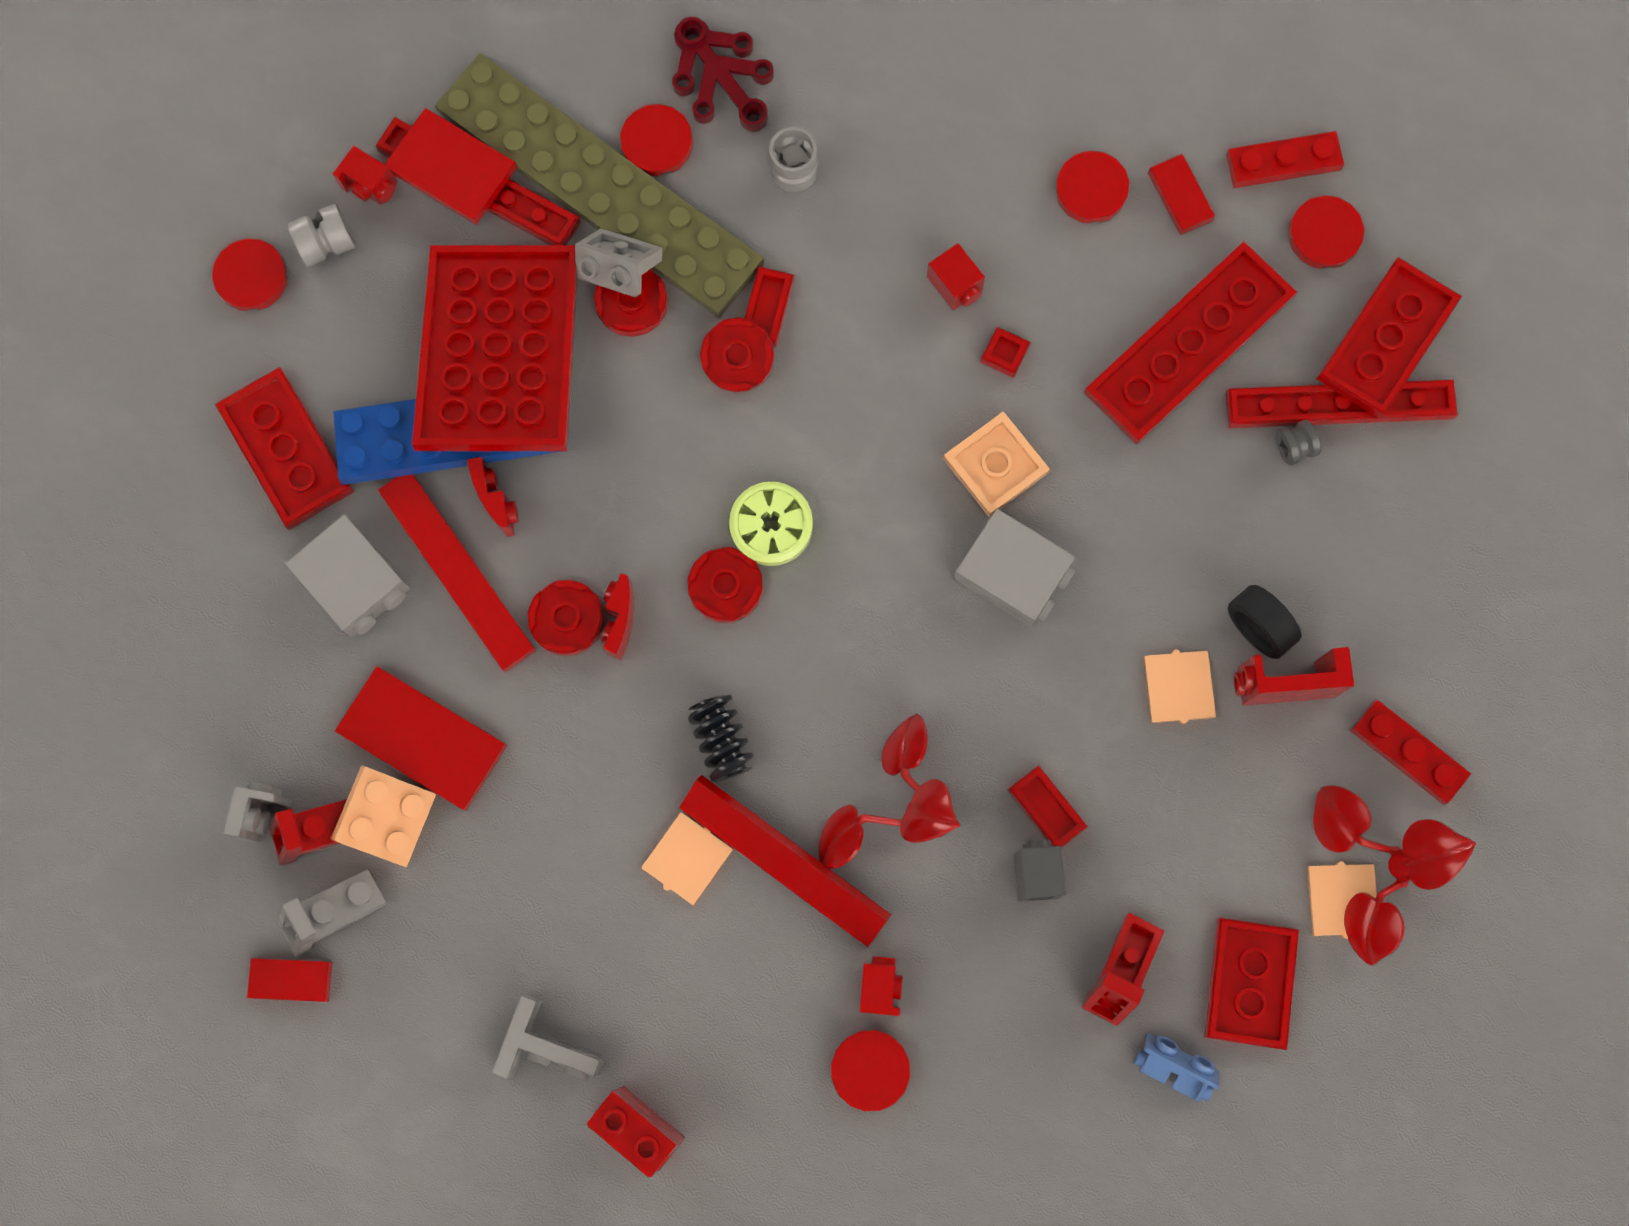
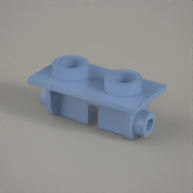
[1133,1033,1219,1102]

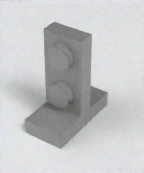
[278,869,386,957]
[491,996,604,1080]

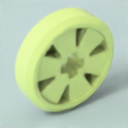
[729,482,813,566]

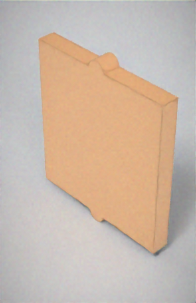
[1144,649,1216,724]
[641,812,733,906]
[1307,861,1377,939]

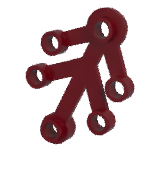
[672,17,774,132]

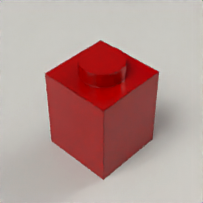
[927,243,985,310]

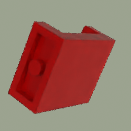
[1234,647,1355,706]
[587,1086,685,1177]

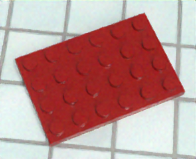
[412,245,577,451]

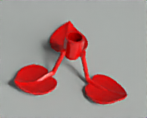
[818,713,960,869]
[1313,785,1476,966]

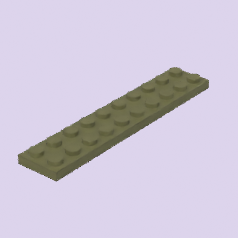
[435,53,764,318]

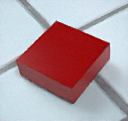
[980,327,1031,378]

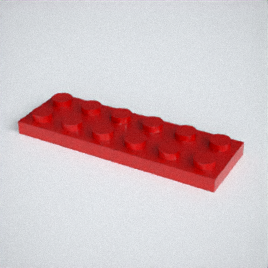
[1084,241,1297,445]

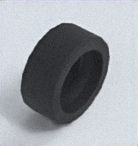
[1227,585,1302,659]

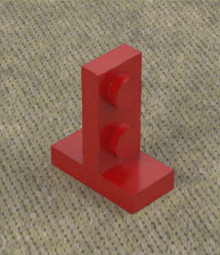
[269,799,347,866]
[1081,913,1164,1026]

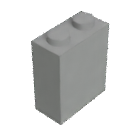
[954,509,1076,628]
[285,514,411,638]

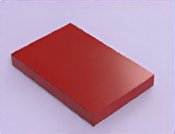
[385,108,517,225]
[1204,918,1299,1050]

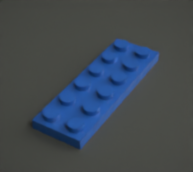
[333,399,563,485]

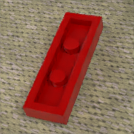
[1226,131,1344,189]
[1350,699,1472,805]

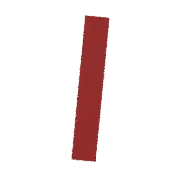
[375,117,581,245]
[1226,379,1458,428]
[378,474,536,673]
[679,775,892,947]

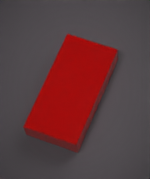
[1148,154,1215,235]
[744,266,794,347]
[1007,765,1088,848]
[247,958,333,1002]

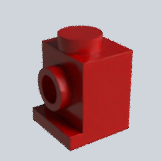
[332,145,398,205]
[859,956,903,1016]

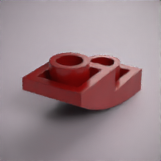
[467,457,519,537]
[601,573,634,661]

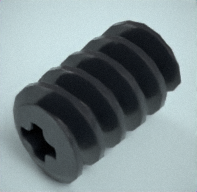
[688,695,754,782]

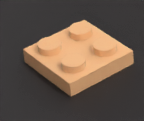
[943,411,1050,517]
[331,765,436,867]

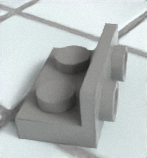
[575,228,662,297]
[223,782,292,842]

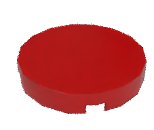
[620,104,693,177]
[1056,151,1130,224]
[1288,195,1365,269]
[212,238,288,311]
[594,269,669,337]
[700,317,775,393]
[688,547,763,623]
[528,580,604,656]
[831,1030,910,1112]

